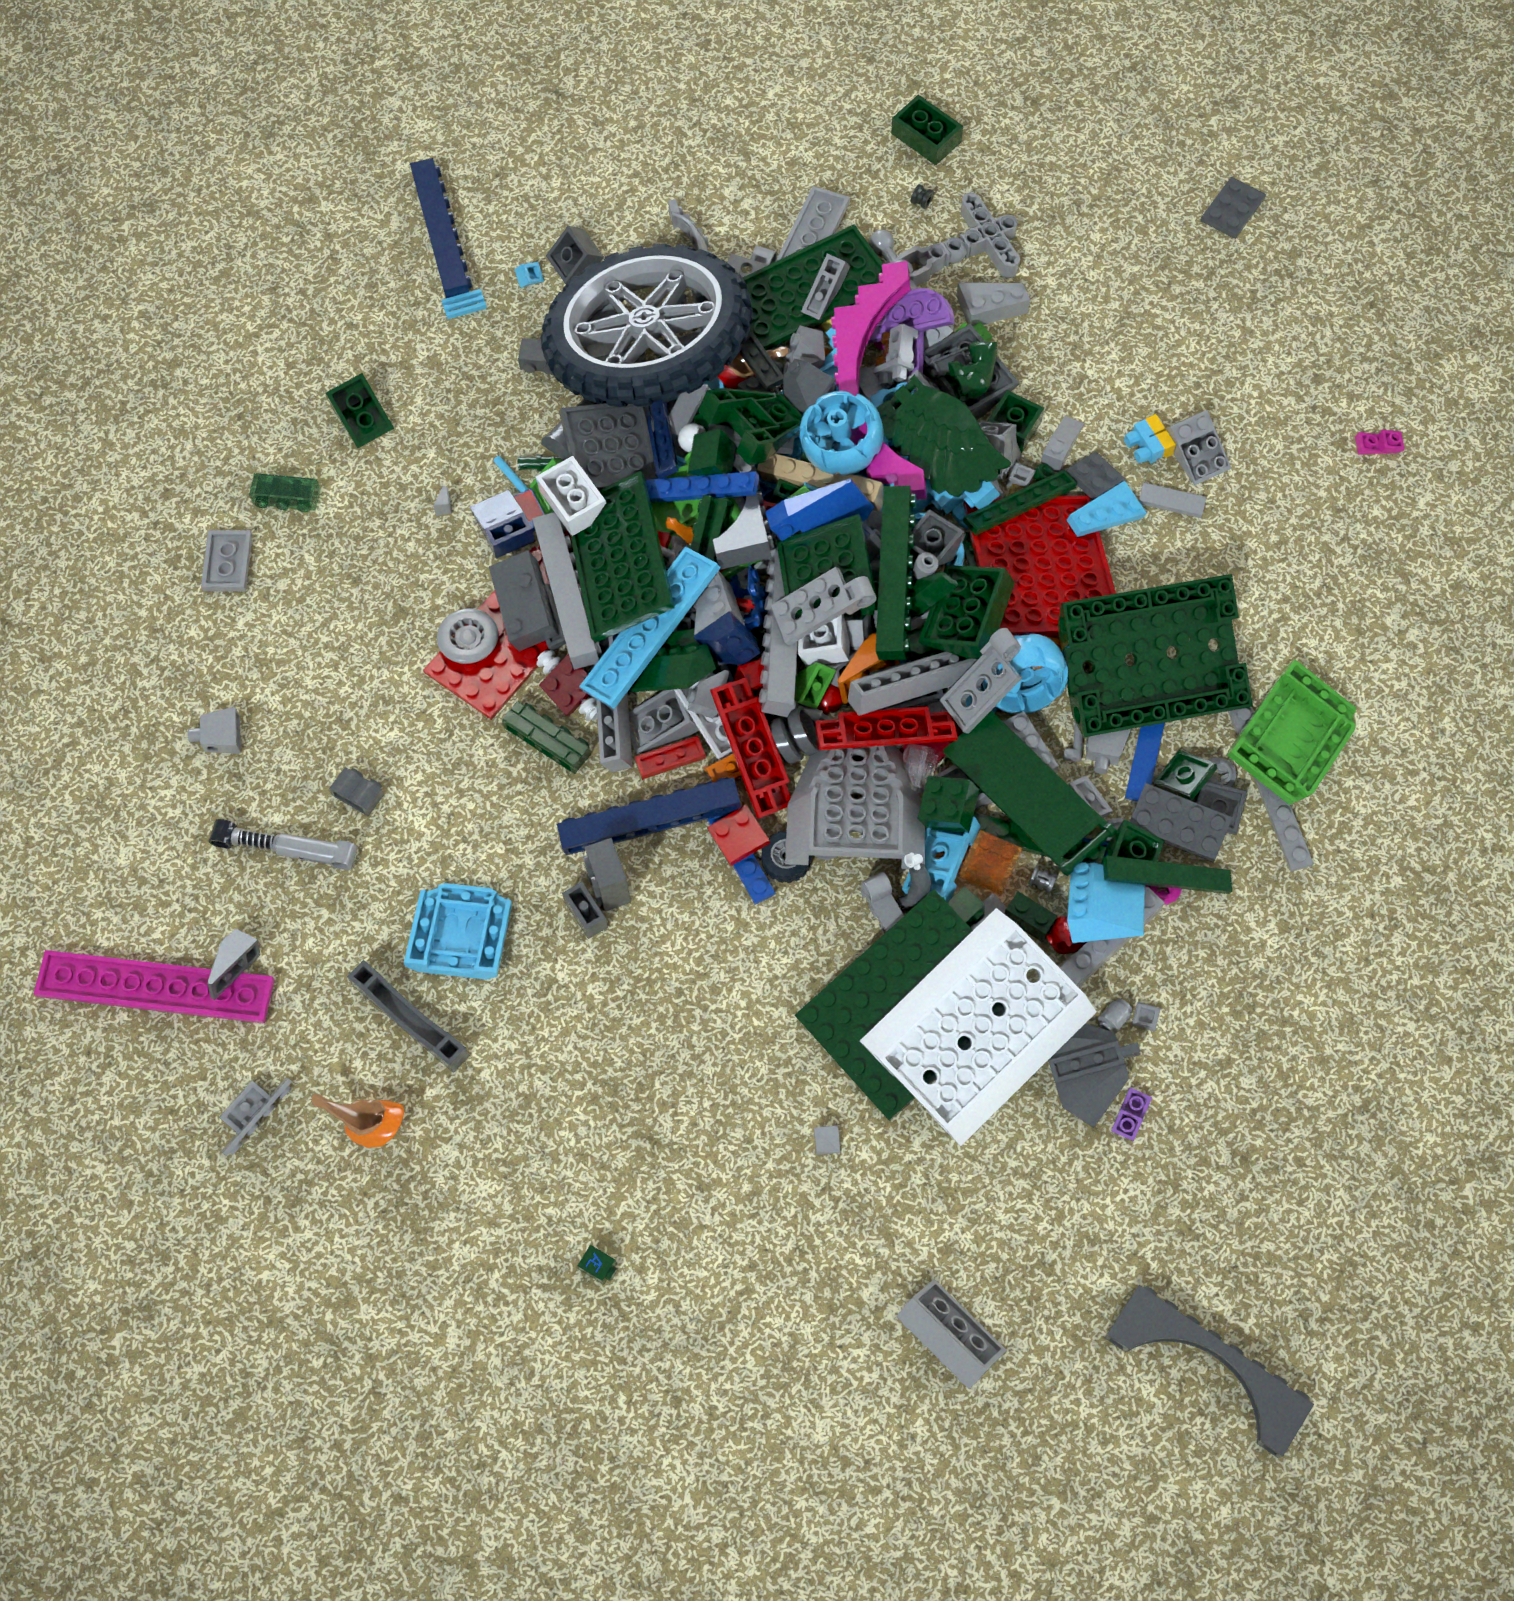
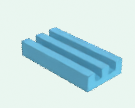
[441,289,487,319]

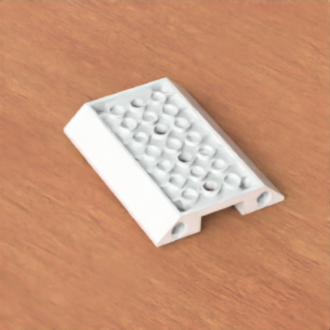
[860,908,1097,1146]

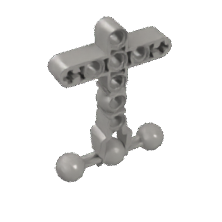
[869,192,1020,290]

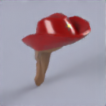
[717,346,789,389]

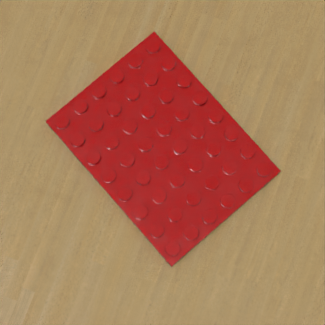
[963,495,1116,637]

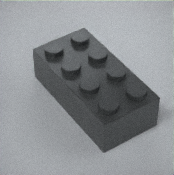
[1130,783,1233,863]

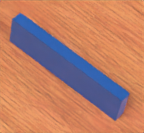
[1125,723,1165,802]

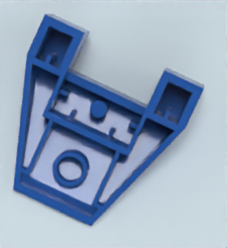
[766,478,874,541]

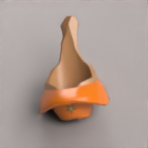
[311,1094,404,1148]

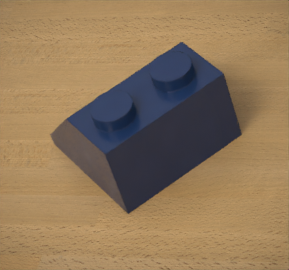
[693,611,761,665]

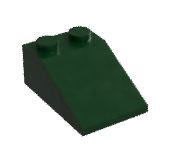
[325,373,394,448]

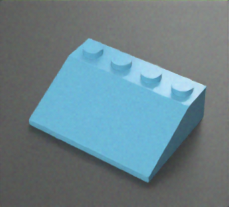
[1067,863,1145,943]

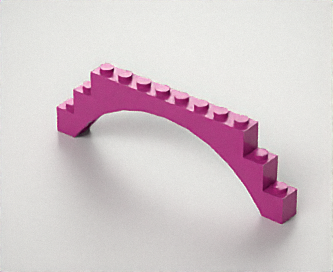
[831,261,927,500]

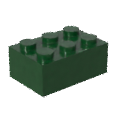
[891,94,963,165]

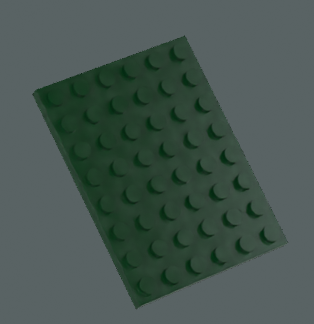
[795,889,1005,1121]

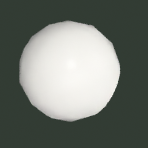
[678,423,706,452]

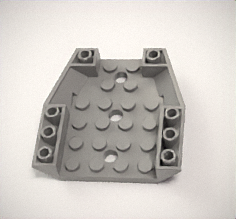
[785,745,925,869]

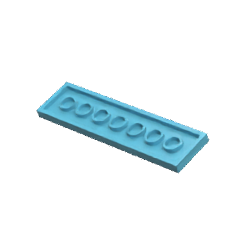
[579,546,720,709]

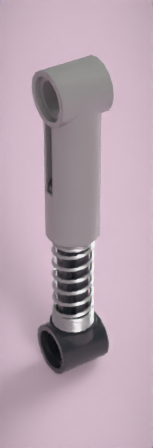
[209,819,358,870]

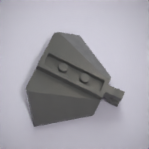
[1048,1024,1141,1128]

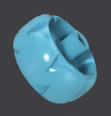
[799,391,884,475]
[982,634,1068,713]

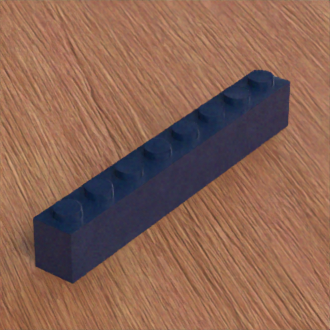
[410,158,473,298]
[557,777,742,855]

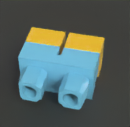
[1124,414,1176,464]

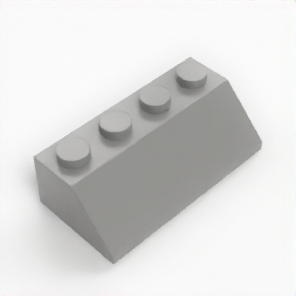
[896,1279,1007,1389]

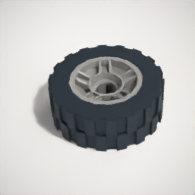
[761,830,812,883]

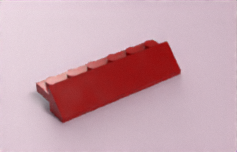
[710,677,791,819]
[815,707,958,750]

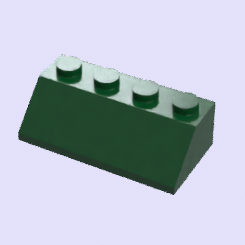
[627,643,716,693]

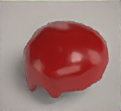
[817,684,844,714]

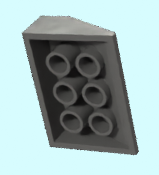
[923,324,1019,420]

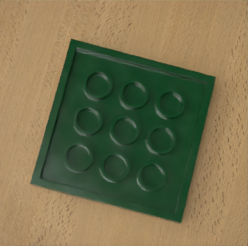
[776,514,875,619]

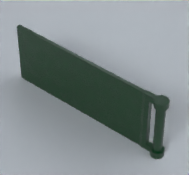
[943,711,1117,876]

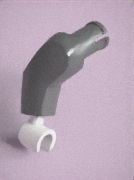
[896,853,931,911]

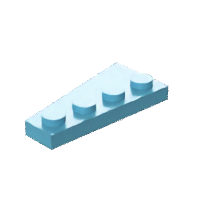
[1067,481,1147,537]

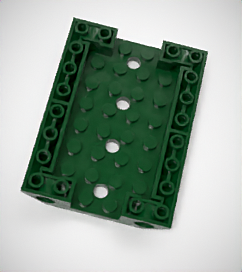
[1058,574,1253,737]

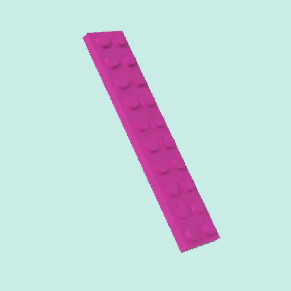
[33,950,275,1024]

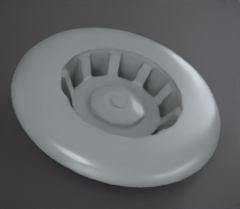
[437,608,498,664]

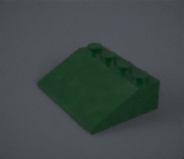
[918,565,1015,659]

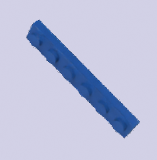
[646,471,759,503]
[706,781,775,905]

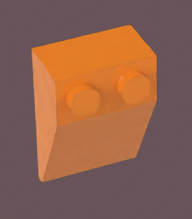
[837,633,900,705]

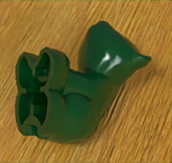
[946,341,998,402]

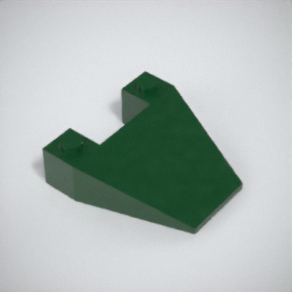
[698,388,803,465]

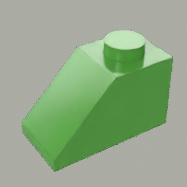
[794,662,836,709]

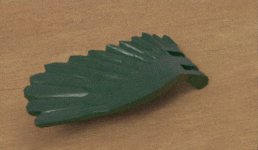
[876,374,1011,497]

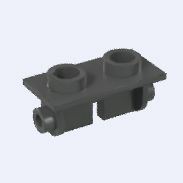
[925,346,971,378]

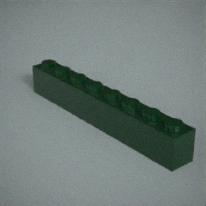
[875,485,917,660]

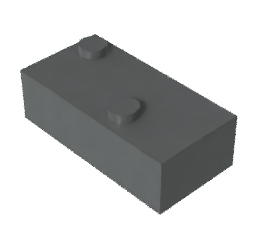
[489,550,559,651]

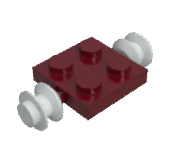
[537,650,597,721]

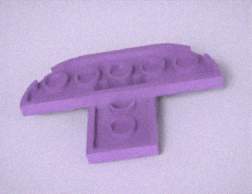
[868,288,955,382]

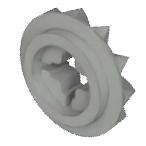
[1208,757,1236,787]

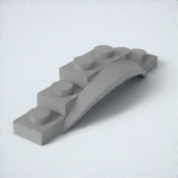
[668,199,712,303]

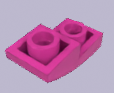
[1355,429,1405,455]

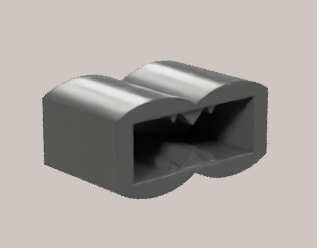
[329,767,384,816]

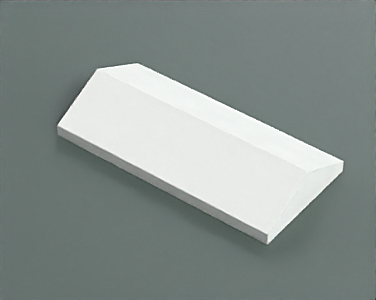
[674,672,733,760]

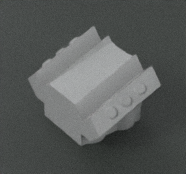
[978,421,1021,480]

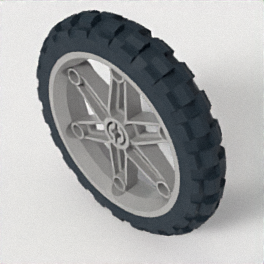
[541,244,753,407]

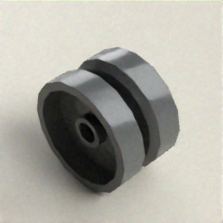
[770,706,821,764]

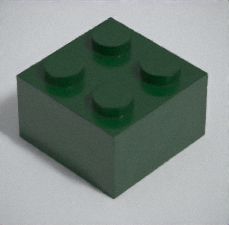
[987,390,1044,453]
[917,776,979,833]

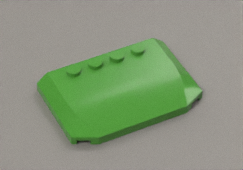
[1227,659,1356,805]

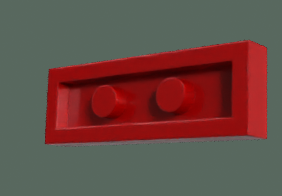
[634,736,706,780]

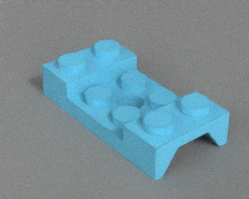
[902,817,981,902]

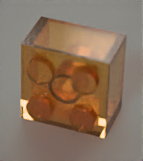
[960,830,1022,896]

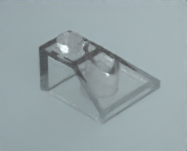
[903,744,941,794]

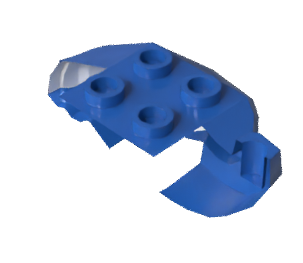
[730,563,768,630]

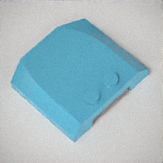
[404,883,512,980]

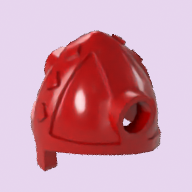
[1047,916,1087,954]

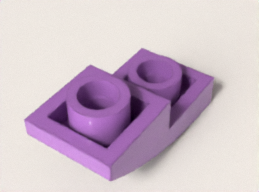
[1111,1088,1152,1141]

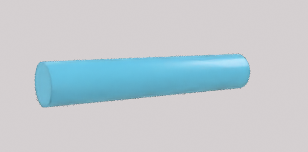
[494,456,529,493]

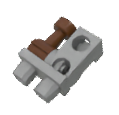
[873,324,919,388]

